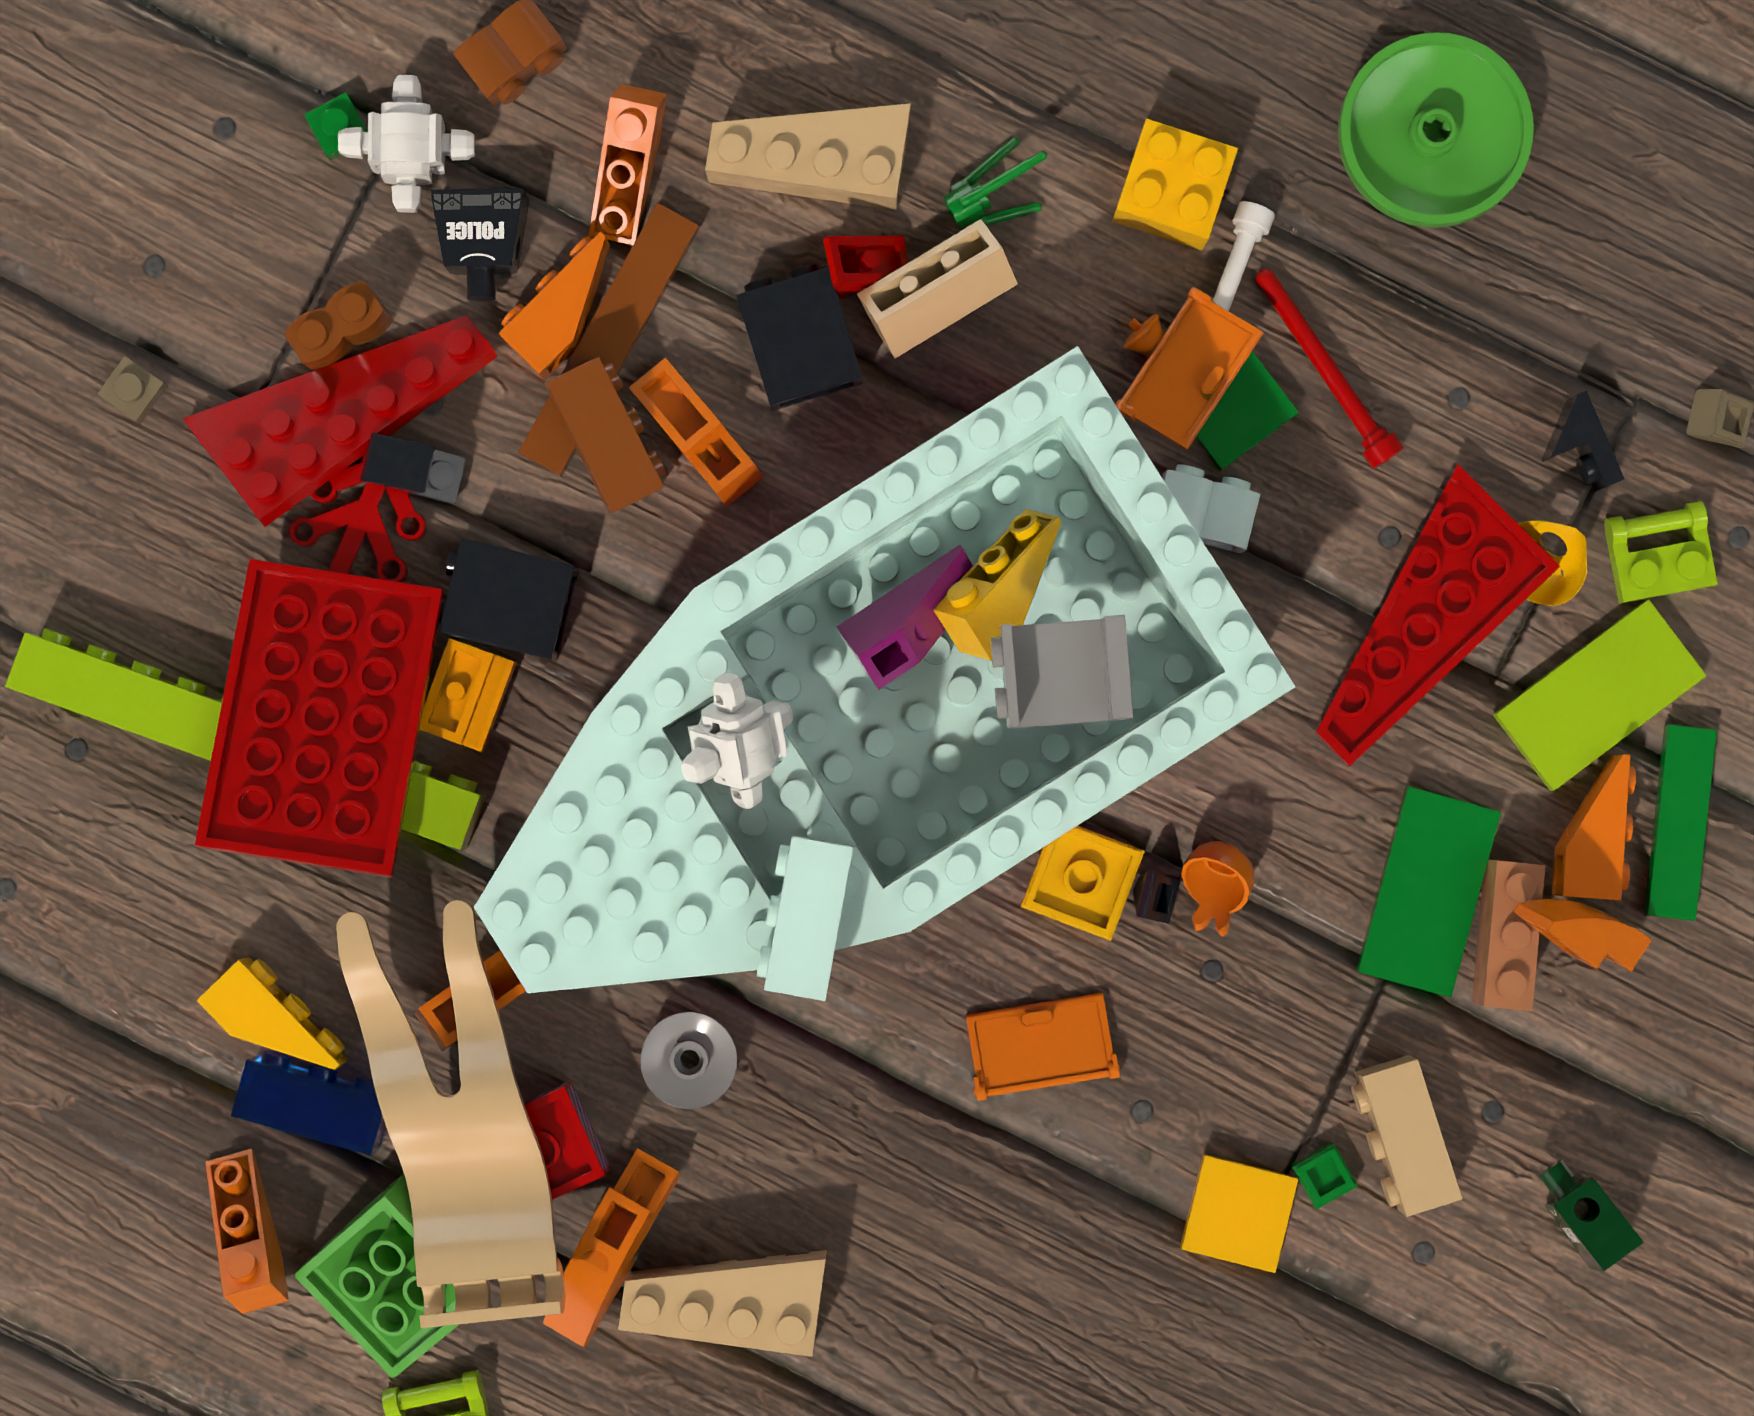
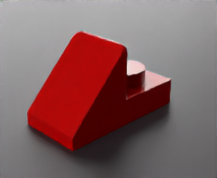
[823,236,909,299]

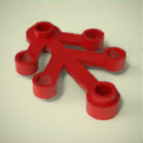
[289,454,427,583]

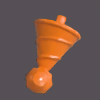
[1123,314,1164,358]

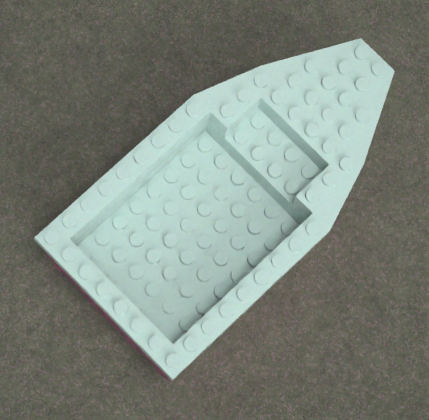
[474,346,1295,993]

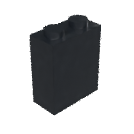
[736,264,863,412]
[438,538,579,662]

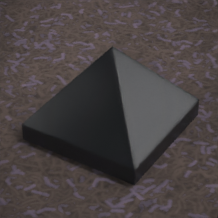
[1132,869,1180,924]

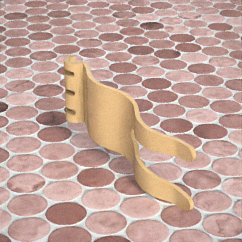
[336,900,566,1328]

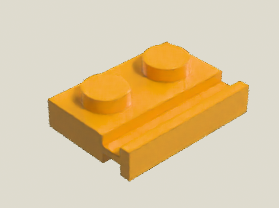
[420,638,517,752]

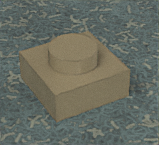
[97,356,168,424]

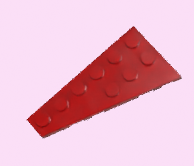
[182,315,498,527]
[1315,464,1561,767]

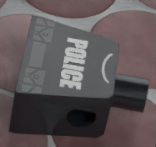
[431,188,529,301]

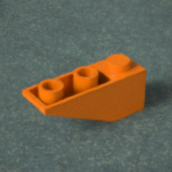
[589,84,667,245]
[498,231,610,381]
[1552,754,1636,900]
[205,1149,289,1314]

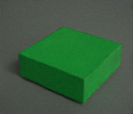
[1291,1142,1358,1210]

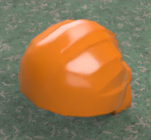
[1181,841,1255,937]

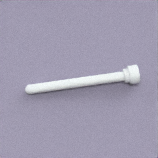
[1212,201,1275,311]

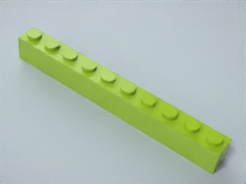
[5,628,487,850]

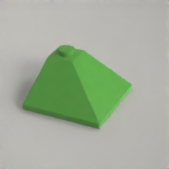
[293,1173,459,1379]

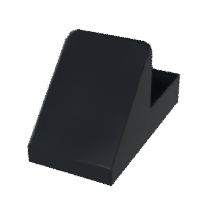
[1542,390,1625,492]
[360,433,466,504]

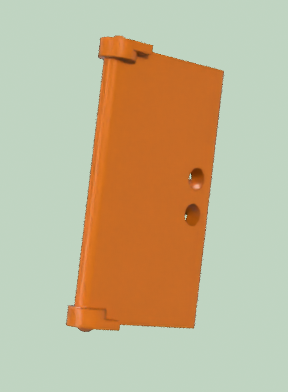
[1115,287,1264,450]
[966,992,1121,1101]

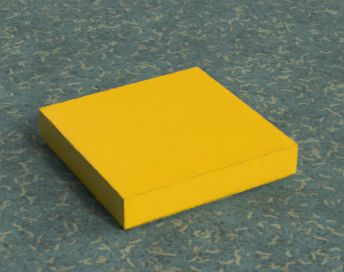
[1020,826,1145,941]
[1180,1153,1298,1273]

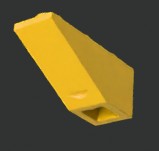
[933,509,1061,661]
[196,957,348,1070]

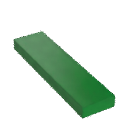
[1644,724,1717,921]

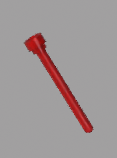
[1256,268,1405,469]

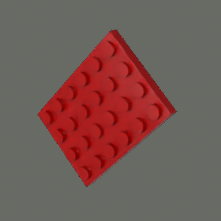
[195,559,444,878]

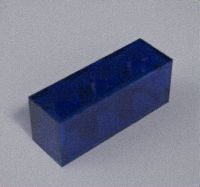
[231,1051,386,1156]

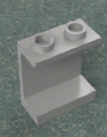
[991,615,1134,729]

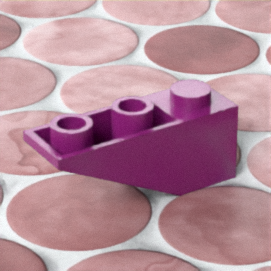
[837,545,973,690]

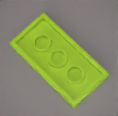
[1492,599,1707,791]

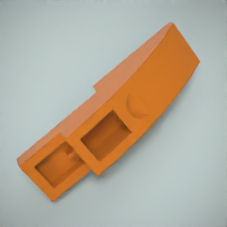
[543,1148,681,1348]

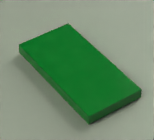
[1356,786,1501,998]

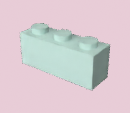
[757,836,853,1001]

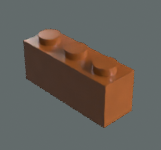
[544,356,666,513]

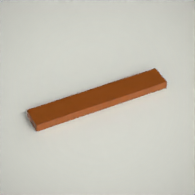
[518,203,700,477]

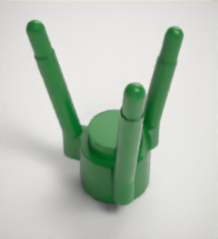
[942,137,1047,230]

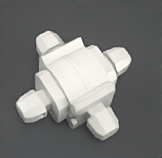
[338,75,475,213]
[681,673,793,809]

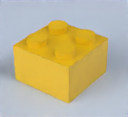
[1112,118,1238,251]

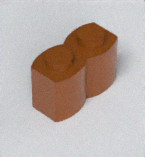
[453,0,568,106]
[284,281,393,371]

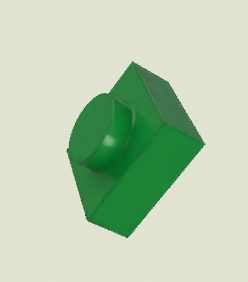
[304,92,368,160]

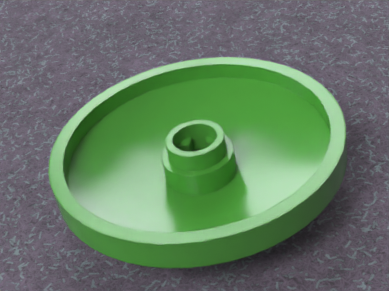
[1338,32,1534,228]

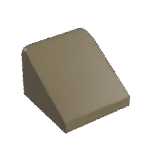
[1686,389,1754,448]

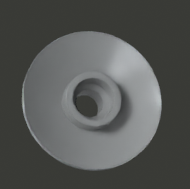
[640,1012,737,1109]

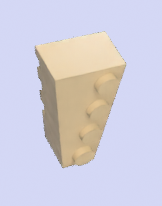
[705,103,911,210]
[618,1250,827,1357]

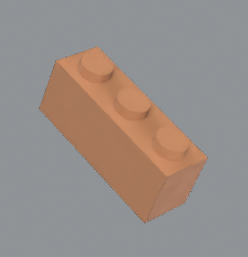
[1472,860,1546,1011]

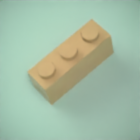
[857,219,1018,358]
[1351,1055,1462,1217]

